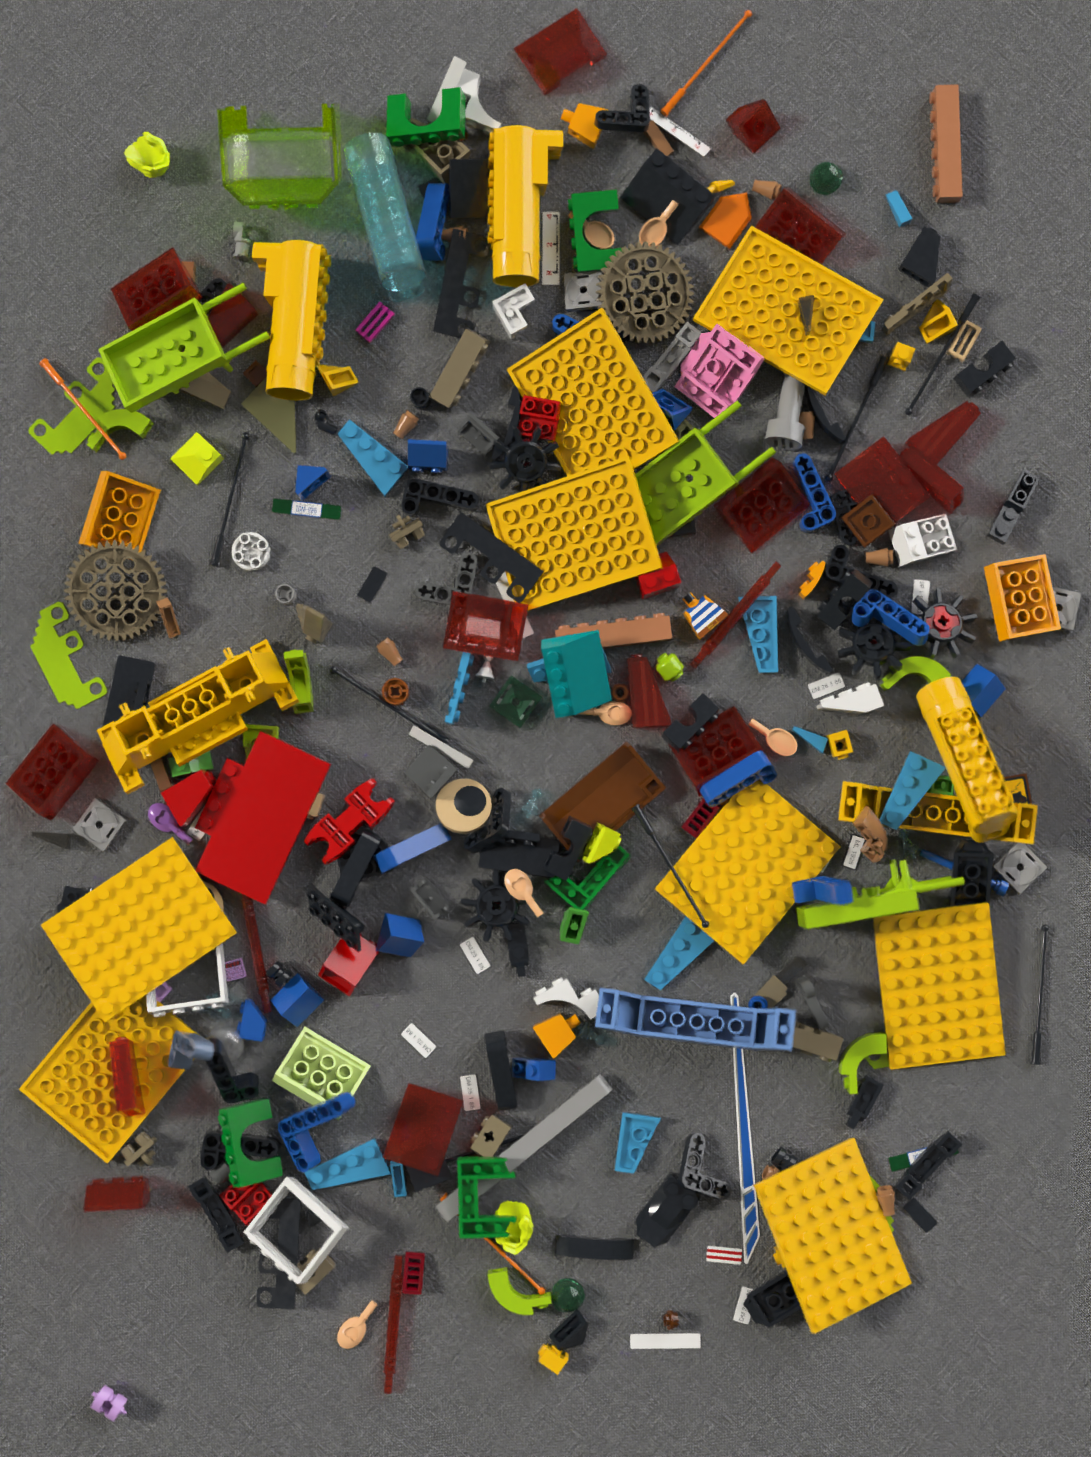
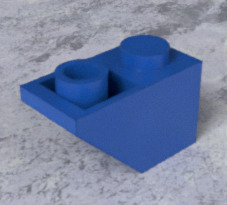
[237,998,268,1042]
[512,1057,556,1081]

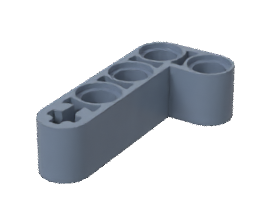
[168,1031,214,1070]

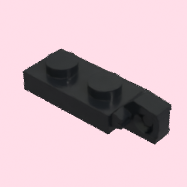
[507,923,529,977]
[845,1075,884,1129]

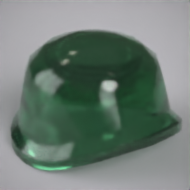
[809,162,843,195]
[551,1278,585,1312]

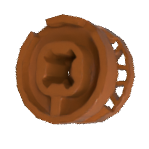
[382,678,410,706]

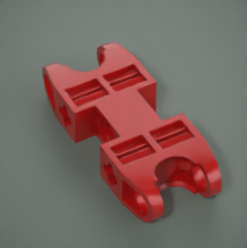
[304,778,395,865]

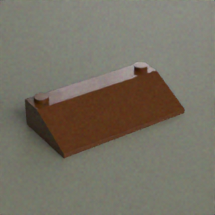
[538,742,666,862]

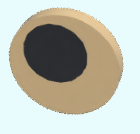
[436,779,492,834]

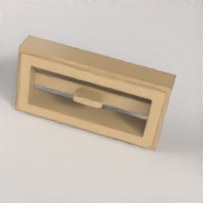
[946,320,982,363]

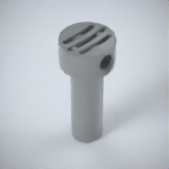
[764,373,805,450]

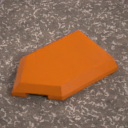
[699,193,752,250]

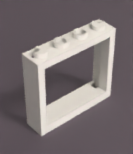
[146,943,229,1017]
[244,1177,349,1284]

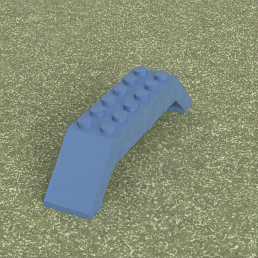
[595,988,796,1051]

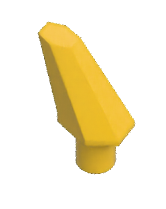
[706,180,735,193]

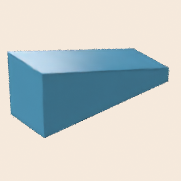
[885,190,913,228]
[792,726,828,754]
[390,1156,407,1197]

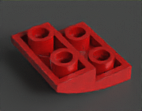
[518,395,561,442]
[219,1182,273,1225]

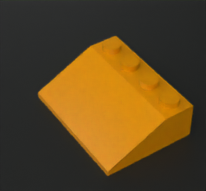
[78,471,161,561]
[984,554,1061,642]

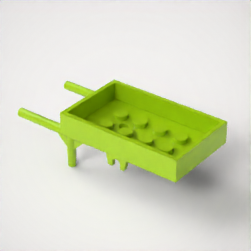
[98,283,270,413]
[635,400,777,547]
[795,859,964,929]

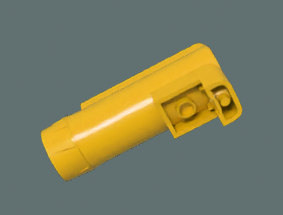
[488,125,563,287]
[252,240,331,401]
[916,677,1018,843]

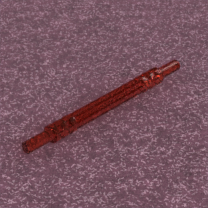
[690,561,781,669]
[241,894,271,1013]
[384,1255,403,1394]

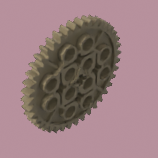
[595,242,694,344]
[64,540,167,641]

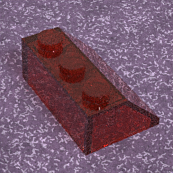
[83,1175,150,1212]

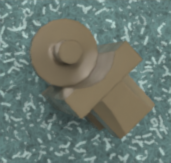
[389,515,425,549]
[121,1131,158,1167]

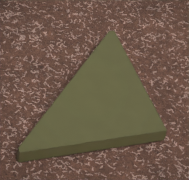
[241,377,297,454]

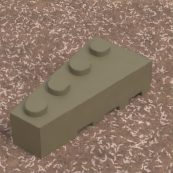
[429,329,491,408]
[792,1021,844,1062]

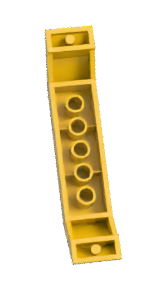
[838,781,1038,844]

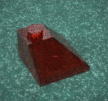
[726,99,781,154]

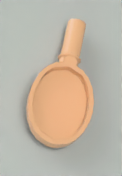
[639,200,678,246]
[568,211,615,250]
[579,701,632,726]
[749,718,797,756]
[505,869,544,918]
[337,1300,378,1349]

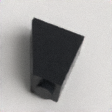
[898,226,941,288]

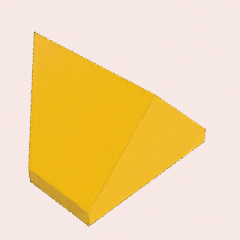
[919,299,958,344]
[316,365,359,397]

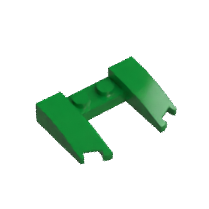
[544,845,632,911]
[457,1157,516,1239]

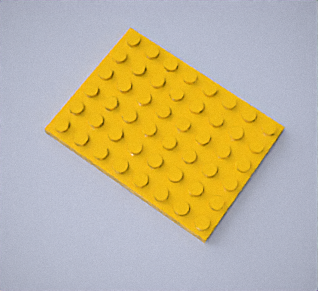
[693,226,884,396]
[506,308,679,476]
[485,456,663,614]
[654,779,841,965]
[41,837,237,1022]
[872,902,1005,1070]
[19,996,200,1164]
[753,1138,912,1334]

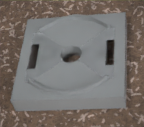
[564,270,602,312]
[1052,587,1081,631]
[72,798,127,852]
[993,843,1048,894]

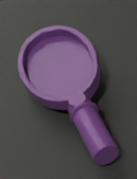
[148,803,193,845]

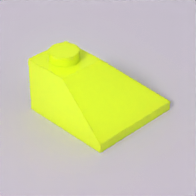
[170,432,224,486]
[581,822,621,864]

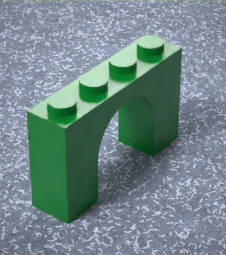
[386,87,466,147]
[568,189,622,272]
[218,1098,283,1188]

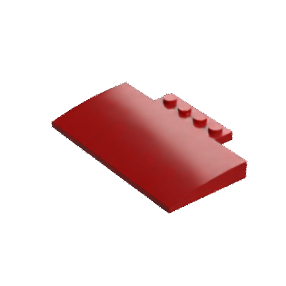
[195,731,332,904]

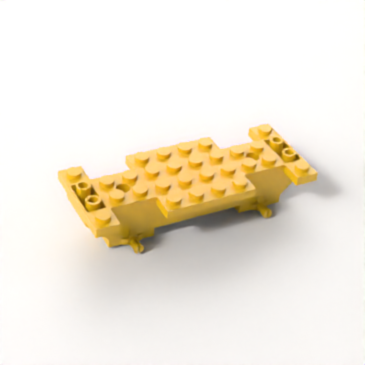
[97,639,299,795]

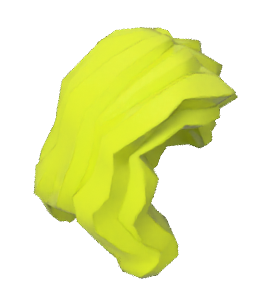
[124,132,170,178]
[495,1200,533,1255]

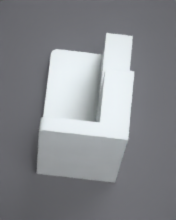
[492,283,535,339]

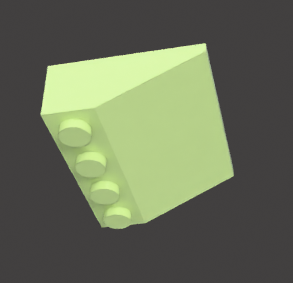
[272,1027,370,1121]

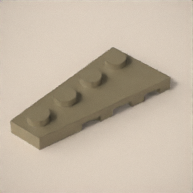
[882,273,953,335]

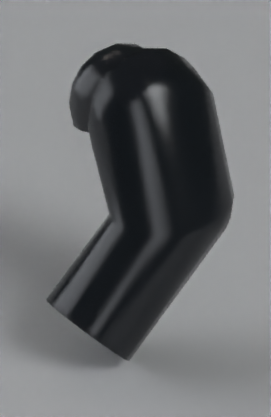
[315,409,337,436]

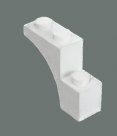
[456,68,501,136]
[533,977,599,1019]

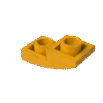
[798,561,826,599]

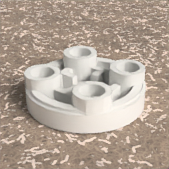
[232,532,271,571]

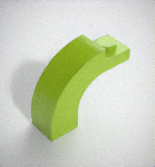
[87,409,154,453]
[284,650,314,714]
[880,656,951,691]
[839,1032,887,1094]
[488,1267,552,1315]

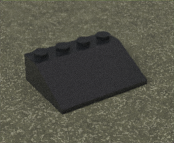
[620,148,715,246]

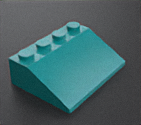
[541,630,612,718]

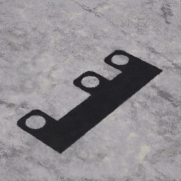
[433,228,490,338]
[439,511,543,603]
[256,1198,301,1310]

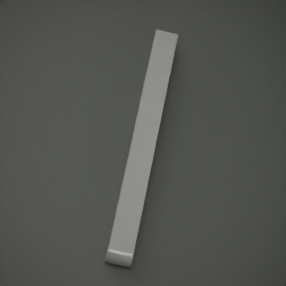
[435,1074,613,1222]

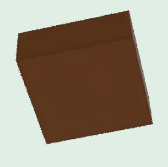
[243,360,267,387]

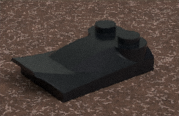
[948,840,994,907]
[635,1172,701,1248]
[743,1268,801,1329]

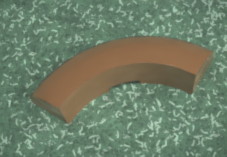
[853,806,887,863]

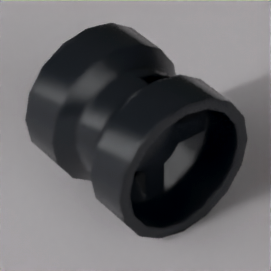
[410,387,431,410]
[265,960,293,988]
[770,1147,797,1171]

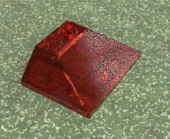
[514,8,608,96]
[443,591,528,661]

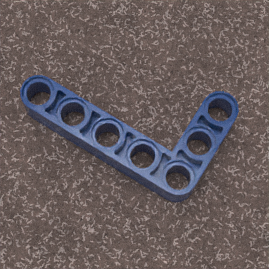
[278,1092,355,1173]

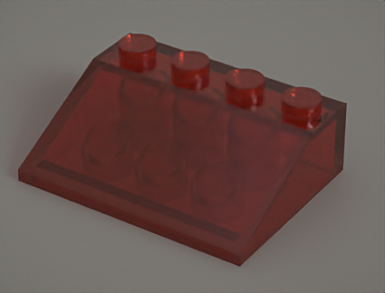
[755,187,846,265]
[111,247,202,331]
[834,436,930,523]
[714,458,810,553]
[668,706,763,797]
[5,723,100,821]
[383,1083,464,1177]

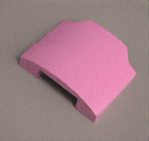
[674,324,764,418]

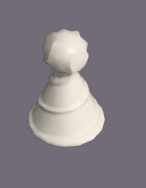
[475,652,494,683]

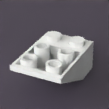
[888,514,957,567]
[816,682,884,714]

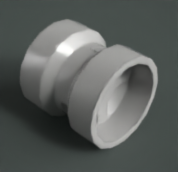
[275,584,296,605]

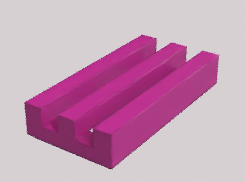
[355,302,395,343]

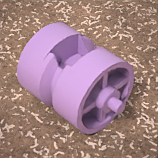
[90,1385,128,1422]

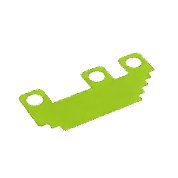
[28,357,115,455]
[30,602,107,709]

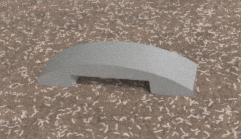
[643,321,701,392]

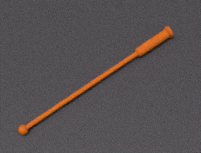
[660,10,752,117]
[39,358,126,460]
[440,1193,545,1295]

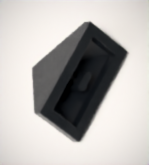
[549,1309,588,1351]

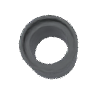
[209,1159,230,1186]

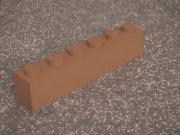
[929,85,962,203]
[555,613,672,649]

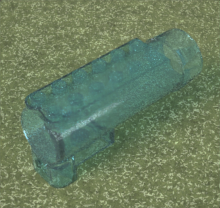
[344,133,426,302]

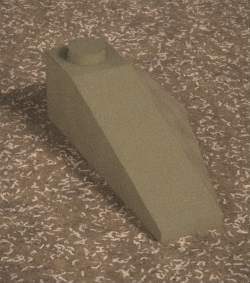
[409,118,471,185]
[179,351,231,409]
[296,603,333,644]

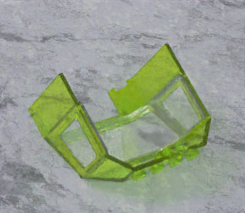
[217,103,342,210]

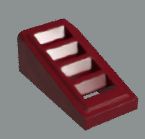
[681,798,720,838]
[402,1251,425,1295]

